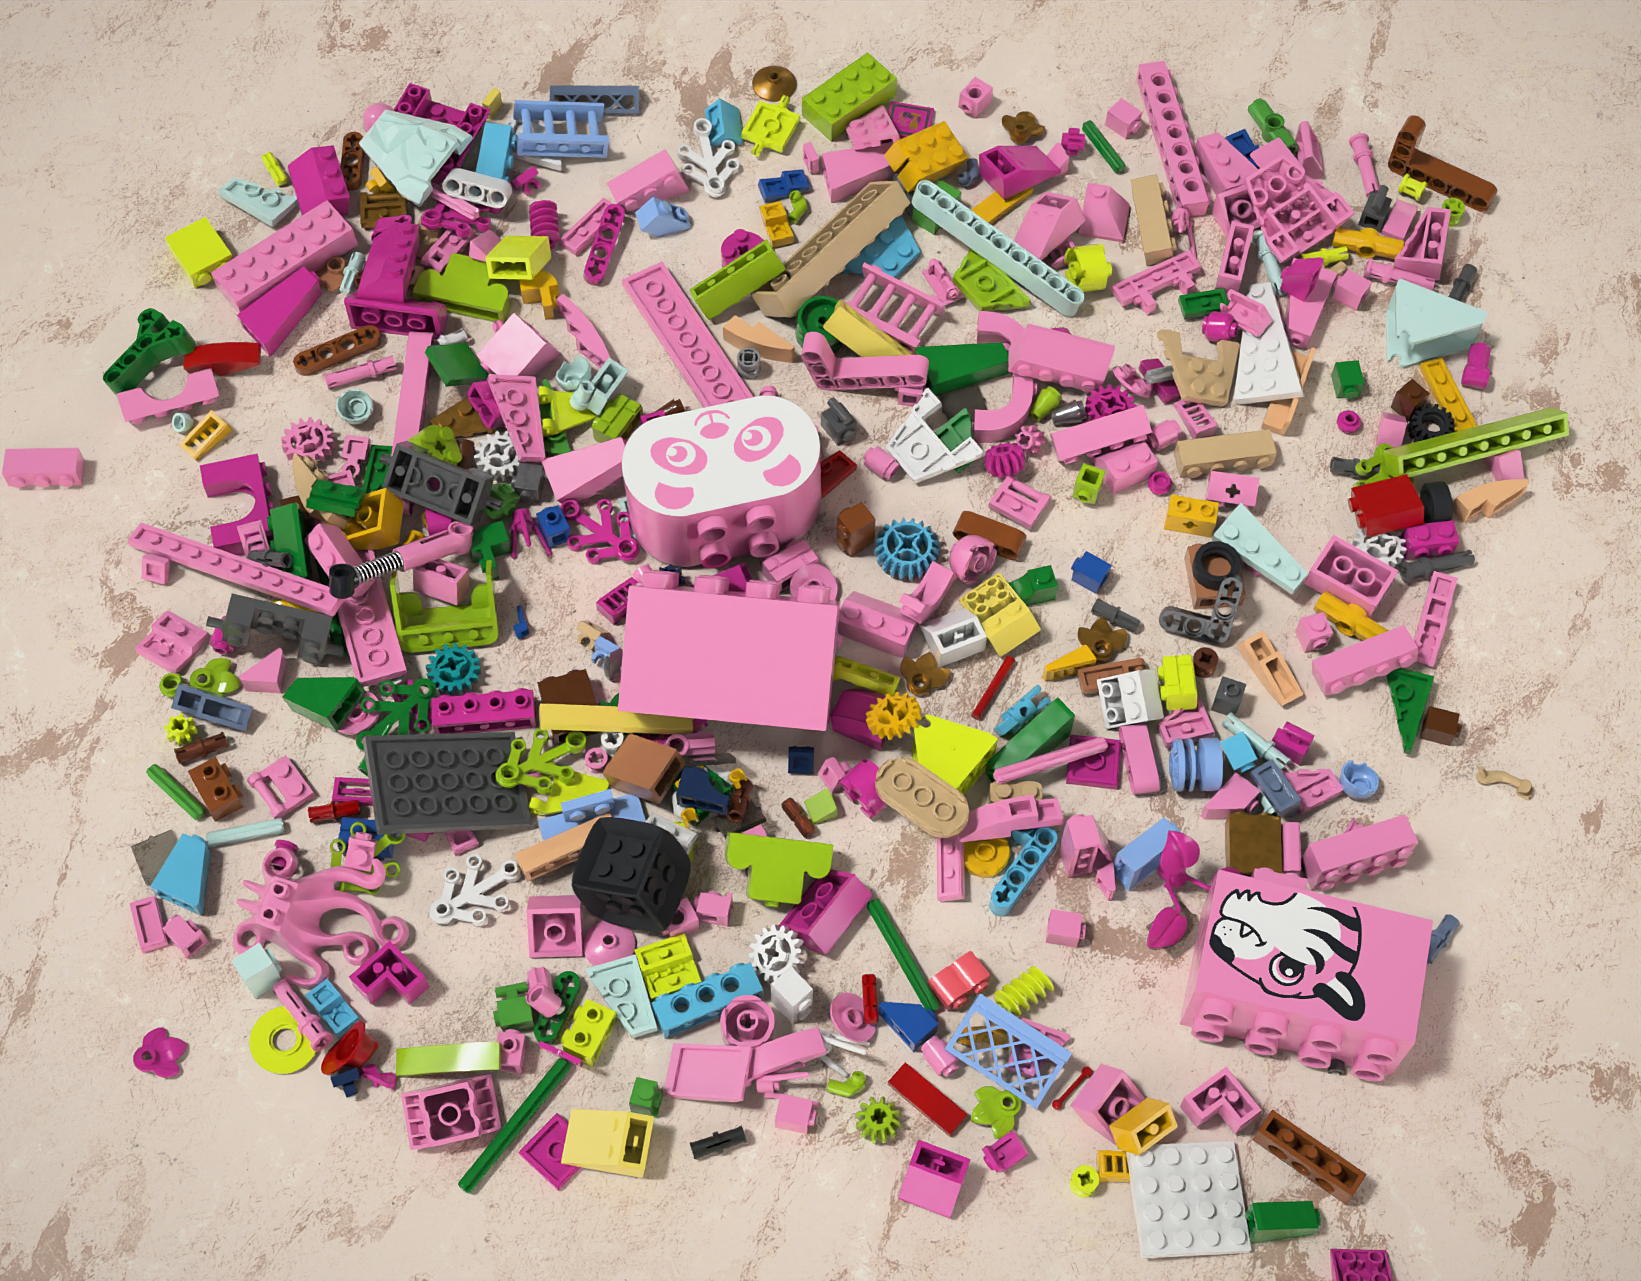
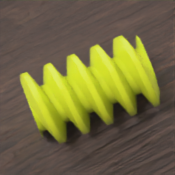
[994,966,1054,1017]

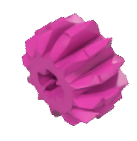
[984,442,1025,478]

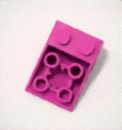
[979,146,1061,200]
[1330,1249,1393,1281]

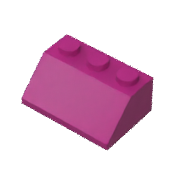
[288,145,350,216]
[779,869,872,955]

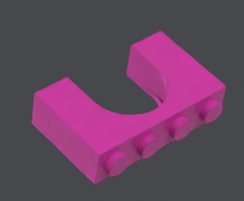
[200,453,274,555]

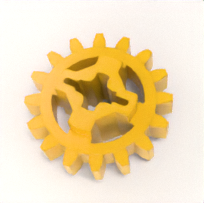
[866,692,922,740]

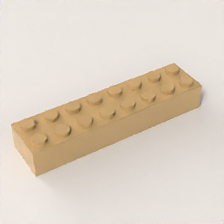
[751,181,910,318]

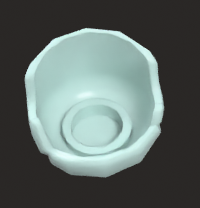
[555,356,592,392]
[336,389,373,425]

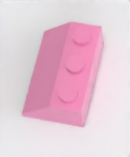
[838,591,919,658]

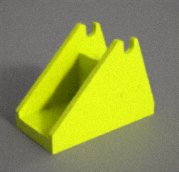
[911,714,998,796]

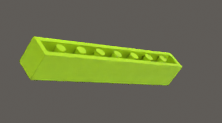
[1383,407,1569,477]

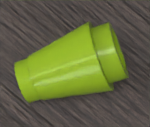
[1029,386,1062,422]

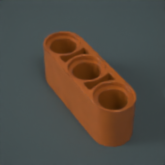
[952,511,1027,560]

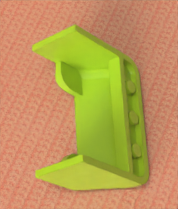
[390,560,499,653]

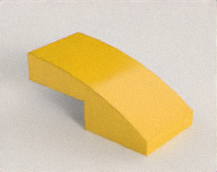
[759,201,794,248]

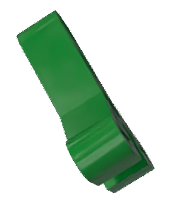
[103,308,196,396]

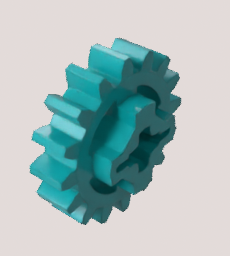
[426,643,481,696]

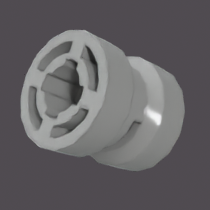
[737,347,761,380]

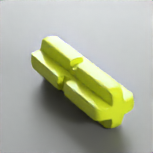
[262,152,288,186]

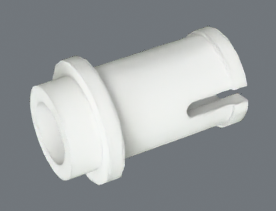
[436,328,468,345]

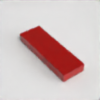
[887,1062,967,1137]

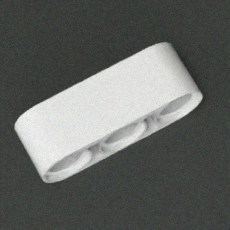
[442,168,512,208]

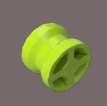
[1442,198,1465,227]

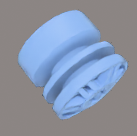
[1169,738,1223,792]

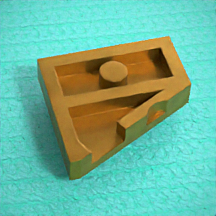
[429,397,495,439]

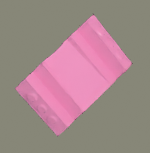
[401,1073,502,1150]

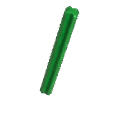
[867,898,940,1013]

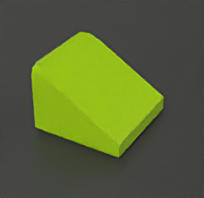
[804,788,837,825]

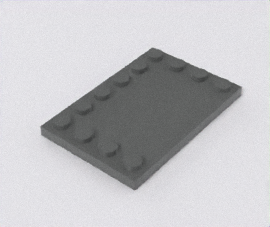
[363,732,531,835]

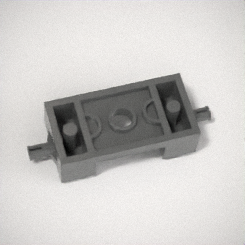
[379,441,503,525]
[206,593,344,664]

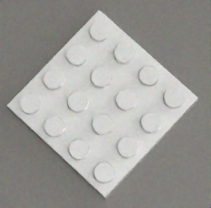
[1126,1141,1251,1258]

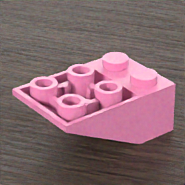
[1014,192,1086,260]

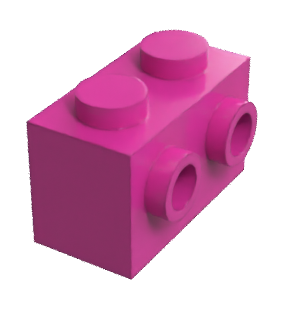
[1400,520,1459,561]

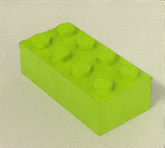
[802,52,897,142]

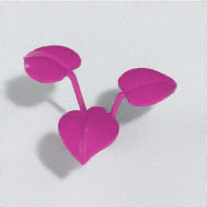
[1147,830,1242,948]

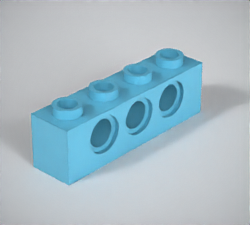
[652,962,763,1039]

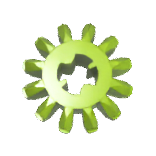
[855,1096,901,1144]

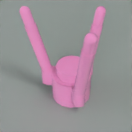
[1171,208,1197,260]
[756,1062,820,1107]

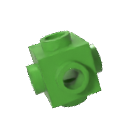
[484,483,520,519]

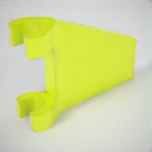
[538,386,602,436]
[529,762,609,815]

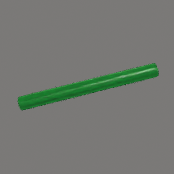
[458,1058,571,1194]

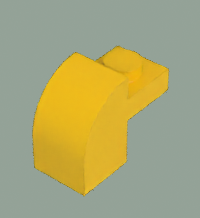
[519,270,559,320]

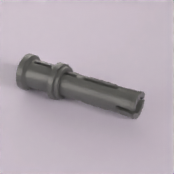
[1399,550,1475,583]

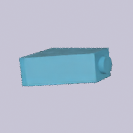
[150,833,211,916]

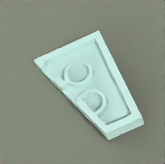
[219,177,298,227]
[584,954,658,1038]

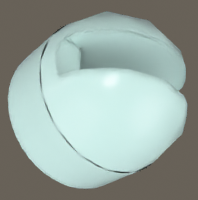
[172,413,194,432]

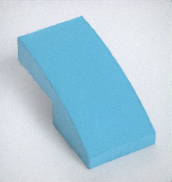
[305,979,360,1039]

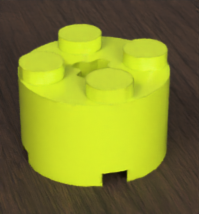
[1064,243,1112,293]

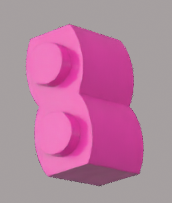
[467,381,505,429]

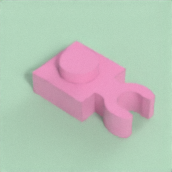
[341,435,371,478]

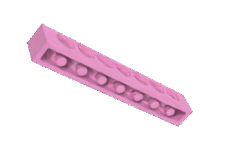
[1136,61,1211,217]

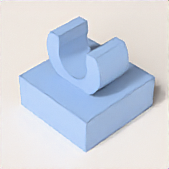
[592,636,621,669]

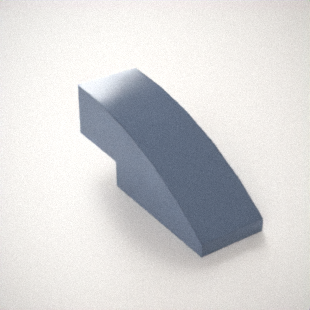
[171,682,253,731]

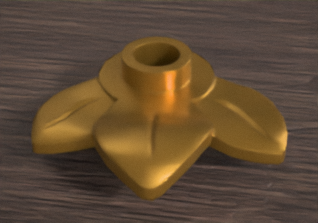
[1002,111,1045,143]
[1077,617,1127,662]
[900,652,950,696]

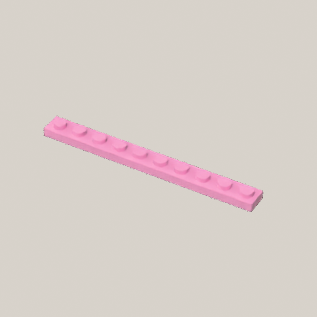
[127,523,346,617]

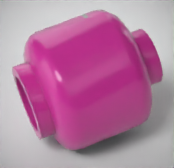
[1202,311,1238,342]

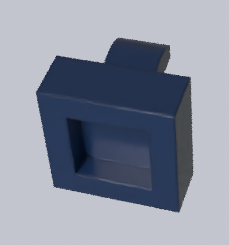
[788,746,814,774]
[330,1067,361,1098]

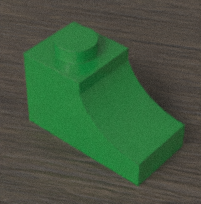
[1008,565,1058,606]

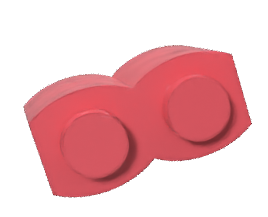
[928,951,990,1011]

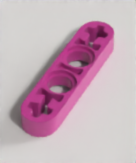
[583,204,625,285]

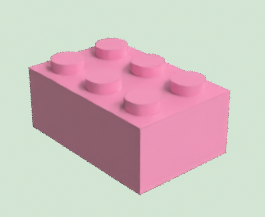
[1305,535,1398,619]

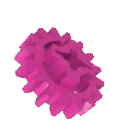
[1085,384,1137,421]

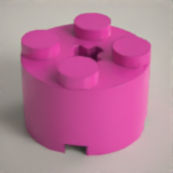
[721,229,764,268]
[840,758,888,819]

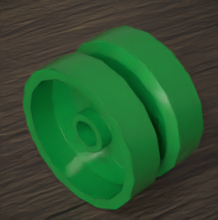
[795,295,844,353]

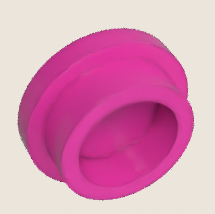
[1148,471,1172,495]

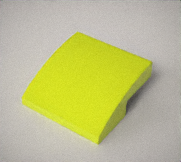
[634,933,702,1002]

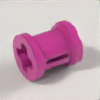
[271,839,298,871]

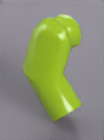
[788,190,808,224]
[826,1071,866,1097]

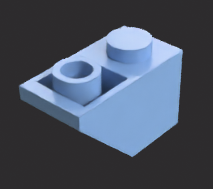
[635,197,691,237]

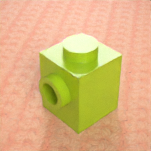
[1072,463,1106,505]

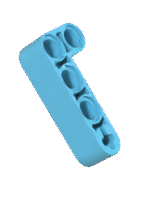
[989,826,1057,917]

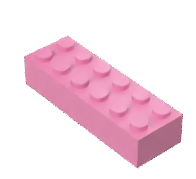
[211,200,358,314]

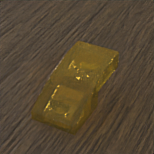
[955,1026,1013,1050]

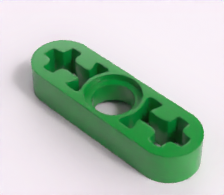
[534,971,581,1045]

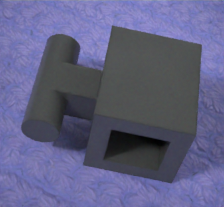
[1358,185,1392,233]
[821,397,857,445]

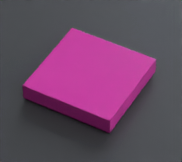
[1066,734,1121,790]
[518,1113,581,1191]

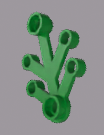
[356,678,436,752]

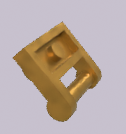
[360,192,407,228]

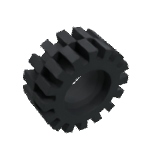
[1408,403,1455,443]

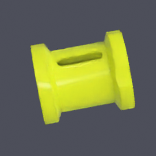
[1398,173,1427,201]

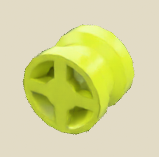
[1070,1165,1099,1198]

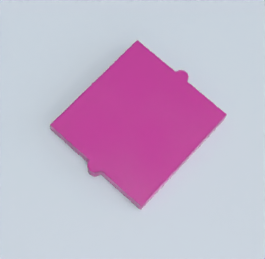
[538,1041,584,1067]

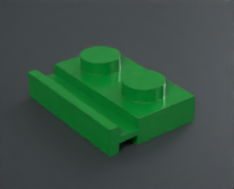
[306,479,365,517]

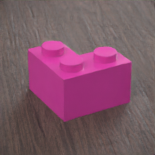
[349,941,429,1005]

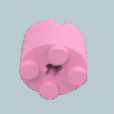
[720,995,775,1048]

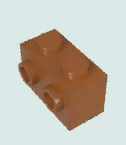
[835,501,876,557]
[188,757,243,822]

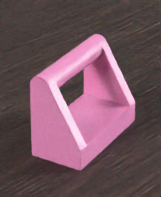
[1295,121,1323,179]

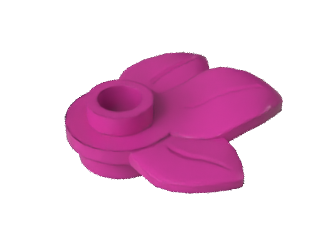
[133,1027,187,1078]

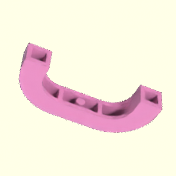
[973,311,1037,443]

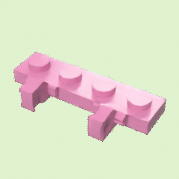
[1111,250,1201,315]

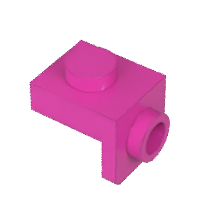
[982,1130,1030,1172]

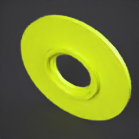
[249,1006,317,1074]

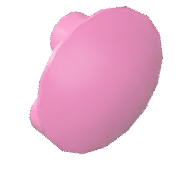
[1112,363,1153,398]

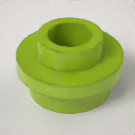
[159,673,185,698]

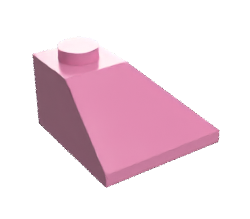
[1078,183,1130,243]

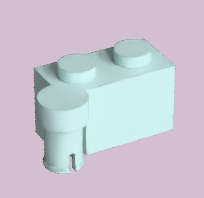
[570,358,629,416]

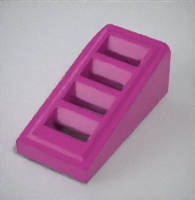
[596,577,638,625]

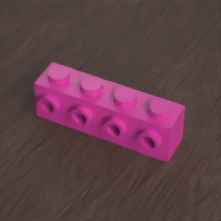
[431,688,537,734]

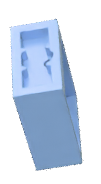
[1114,817,1180,891]

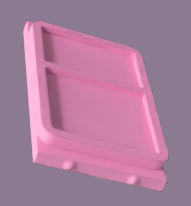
[663,1043,753,1102]

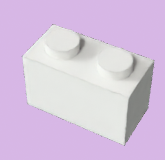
[771,967,813,1024]

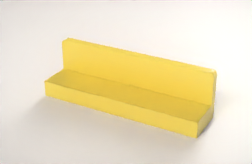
[823,299,914,357]

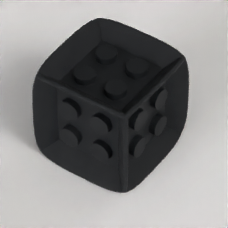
[571,817,691,932]

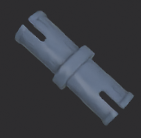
[1427,914,1460,964]

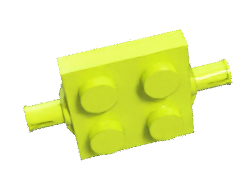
[741,95,800,157]

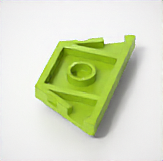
[952,248,1031,312]

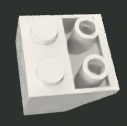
[919,608,987,667]
[1097,669,1164,729]

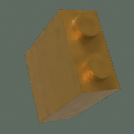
[1225,811,1282,877]

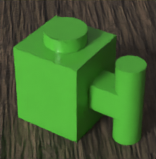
[493,982,535,1032]

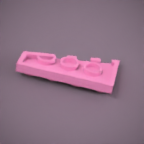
[487,374,545,463]

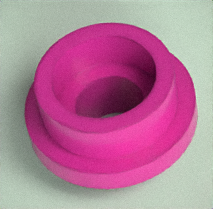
[1337,410,1361,433]

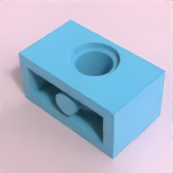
[1220,731,1259,774]

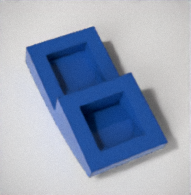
[1225,129,1260,169]
[758,169,810,202]

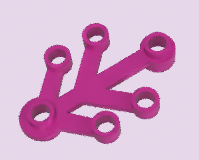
[421,194,504,237]
[560,499,640,564]

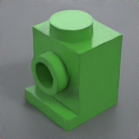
[629,1077,663,1118]

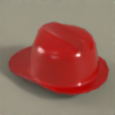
[321,1021,379,1075]

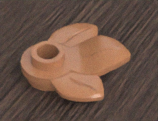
[315,256,348,292]

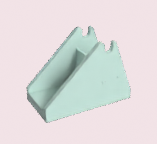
[1386,278,1488,369]

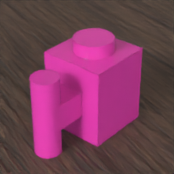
[1272,721,1315,766]

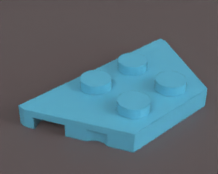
[842,215,920,279]

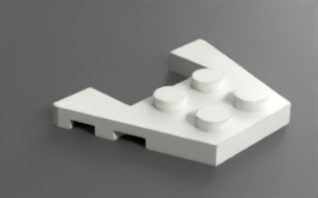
[885,388,985,484]

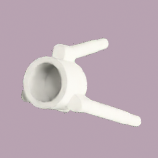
[817,1029,870,1078]

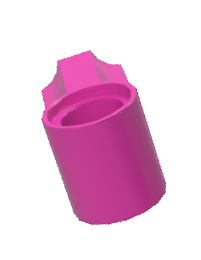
[1461,342,1491,389]

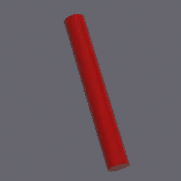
[971,656,1015,720]

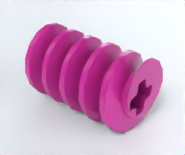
[529,200,560,250]

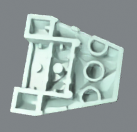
[359,109,473,207]

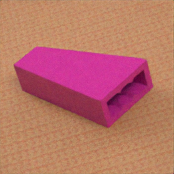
[237,266,322,357]

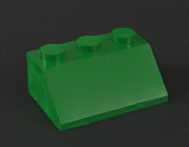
[267,503,313,581]

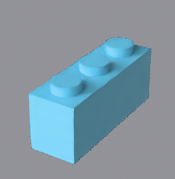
[474,123,518,196]

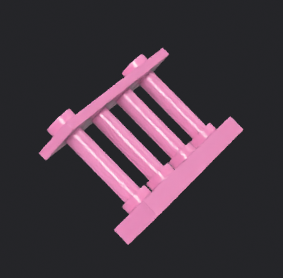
[841,262,945,355]

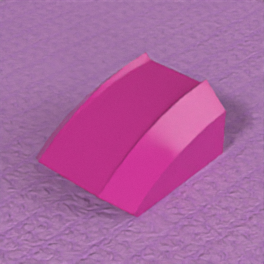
[830,689,887,752]

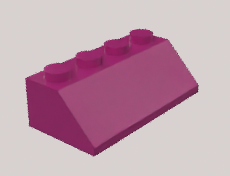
[357,222,419,303]
[344,292,448,340]

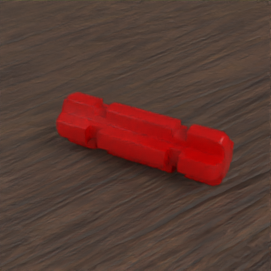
[862,974,879,1024]

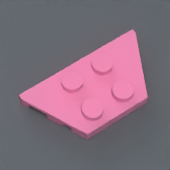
[845,104,900,150]

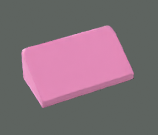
[469,230,501,262]

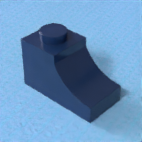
[676,766,730,815]

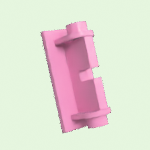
[922,258,964,306]

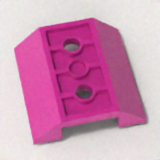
[393,83,491,185]

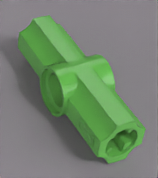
[1248,98,1299,154]

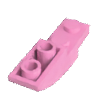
[958,795,1063,842]

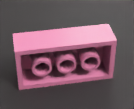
[1301,814,1418,891]

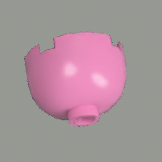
[949,535,997,585]

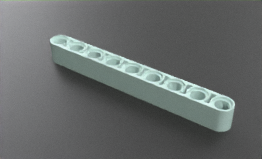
[912,180,1084,317]

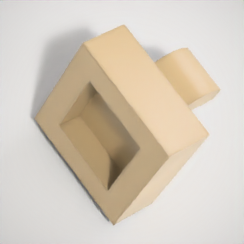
[576,621,610,650]

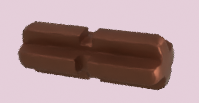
[781,798,816,838]

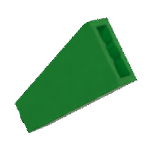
[915,342,1009,396]
[986,697,1075,783]

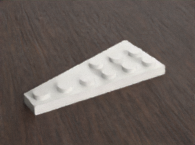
[1234,282,1305,405]

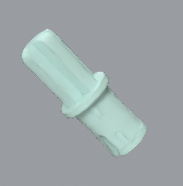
[340,252,366,295]

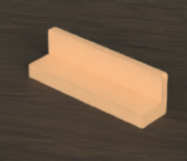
[1261,347,1316,436]
[515,812,612,882]

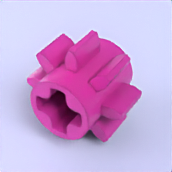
[1061,128,1085,156]

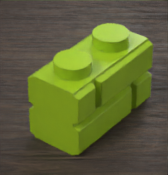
[592,393,643,443]

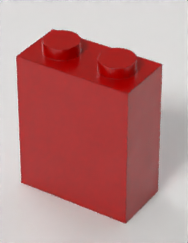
[1348,474,1424,537]

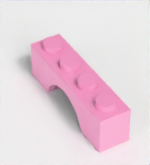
[116,368,220,425]

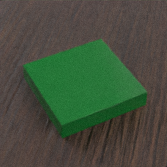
[424,343,488,387]

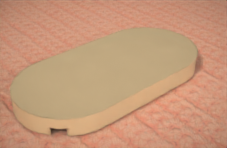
[875,757,969,838]

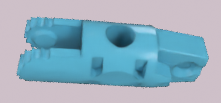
[993,684,1052,737]

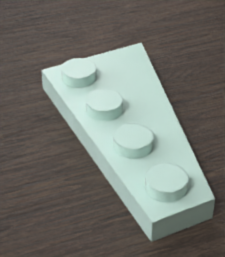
[1211,503,1308,595]

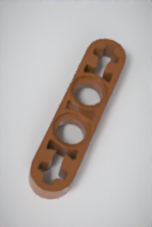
[293,325,381,376]

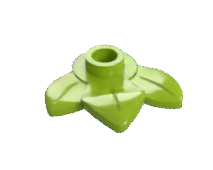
[190,658,241,696]
[971,1086,1021,1139]

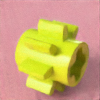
[164,713,198,747]

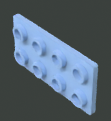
[538,789,646,862]

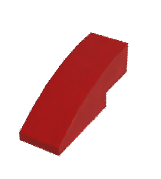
[184,342,261,377]

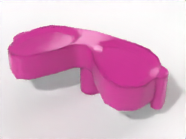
[360,1064,396,1090]

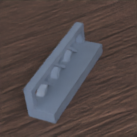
[550,85,640,113]

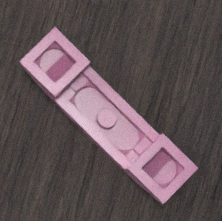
[746,1027,827,1087]

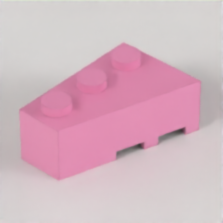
[607,149,690,214]
[1059,814,1115,878]

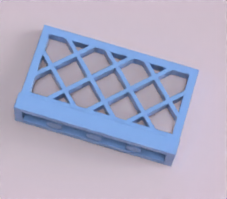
[944,994,1072,1109]

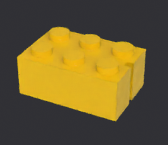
[884,121,969,193]

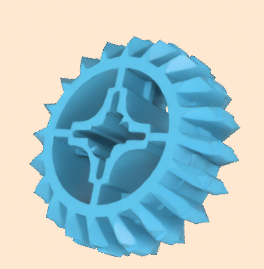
[874,517,940,581]

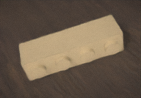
[1130,174,1177,266]
[1174,429,1277,478]

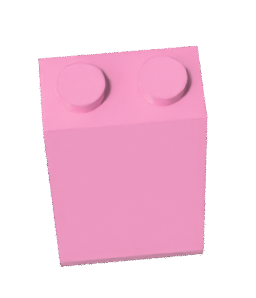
[477,313,562,376]

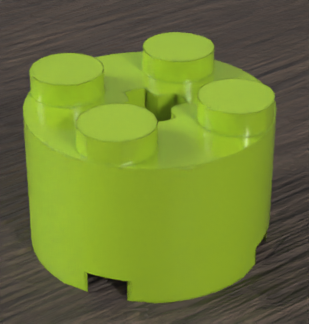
[407,425,462,465]

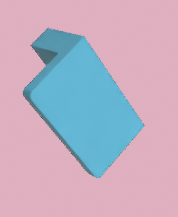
[705,98,743,148]

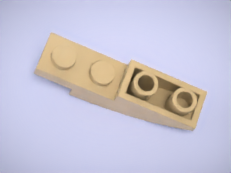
[293,453,350,529]

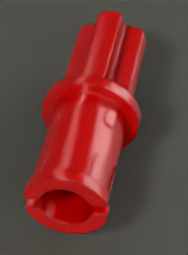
[308,800,361,823]

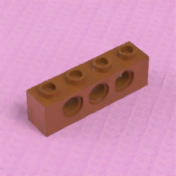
[1252,1109,1367,1205]

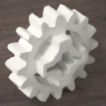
[474,431,526,481]
[1352,529,1407,568]
[748,924,806,982]

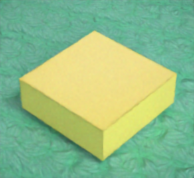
[482,88,503,120]

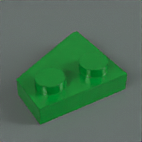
[934,408,975,474]

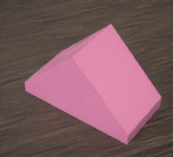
[1374,412,1407,451]
[1483,449,1525,481]
[238,647,287,693]

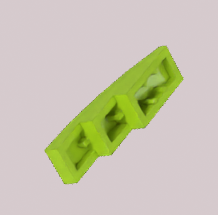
[396,1042,501,1077]

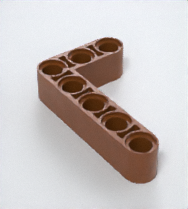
[1388,115,1498,212]

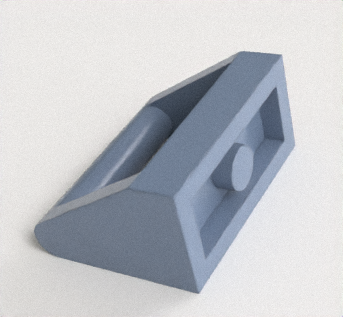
[1250,759,1301,818]

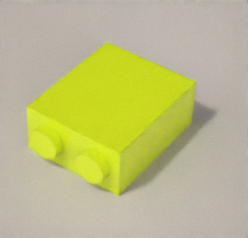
[164,217,233,289]
[485,236,552,280]

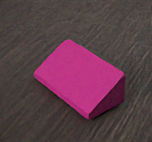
[1138,358,1180,404]

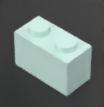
[231,943,282,999]

